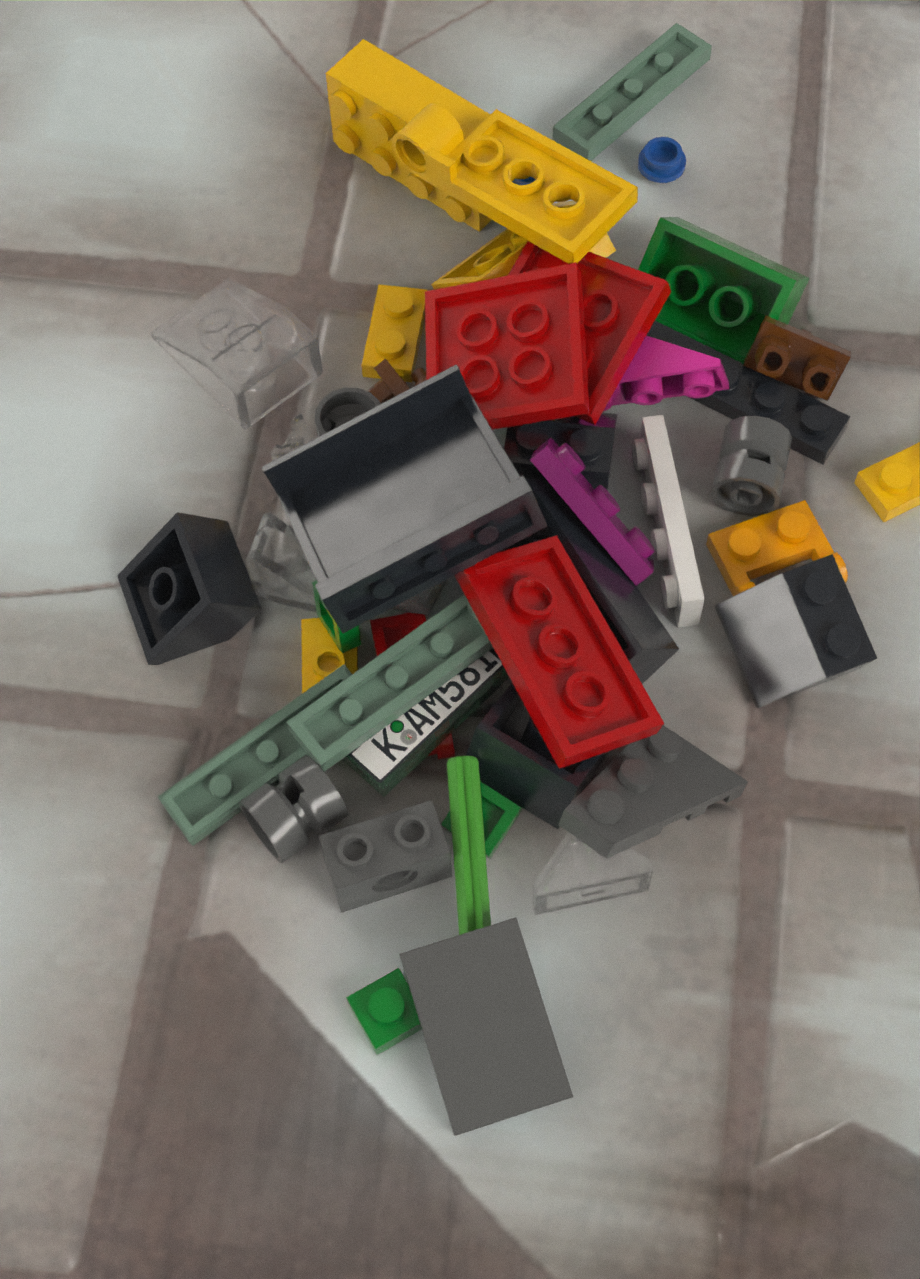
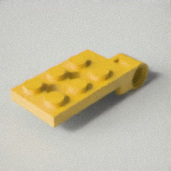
[392,103,638,264]

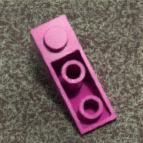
[604,335,729,411]

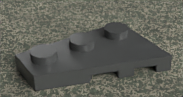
[558,725,748,859]

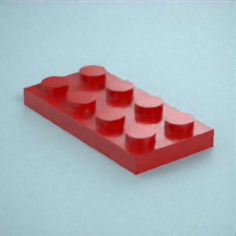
[455,536,664,769]

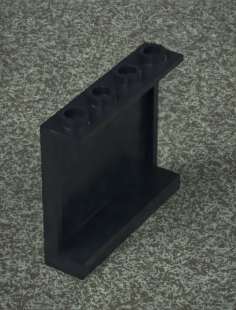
[262,365,547,633]

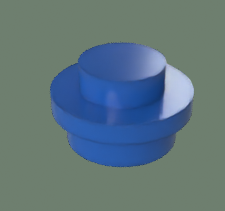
[638,137,686,183]

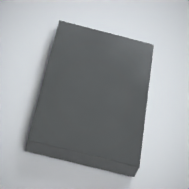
[399,917,573,1136]

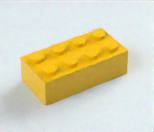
[325,39,492,232]

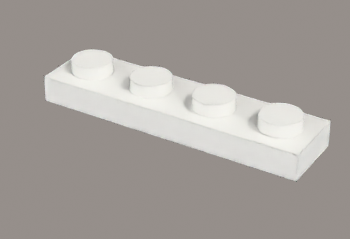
[632,415,704,627]

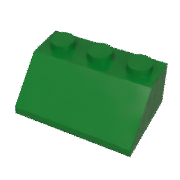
[638,217,810,363]

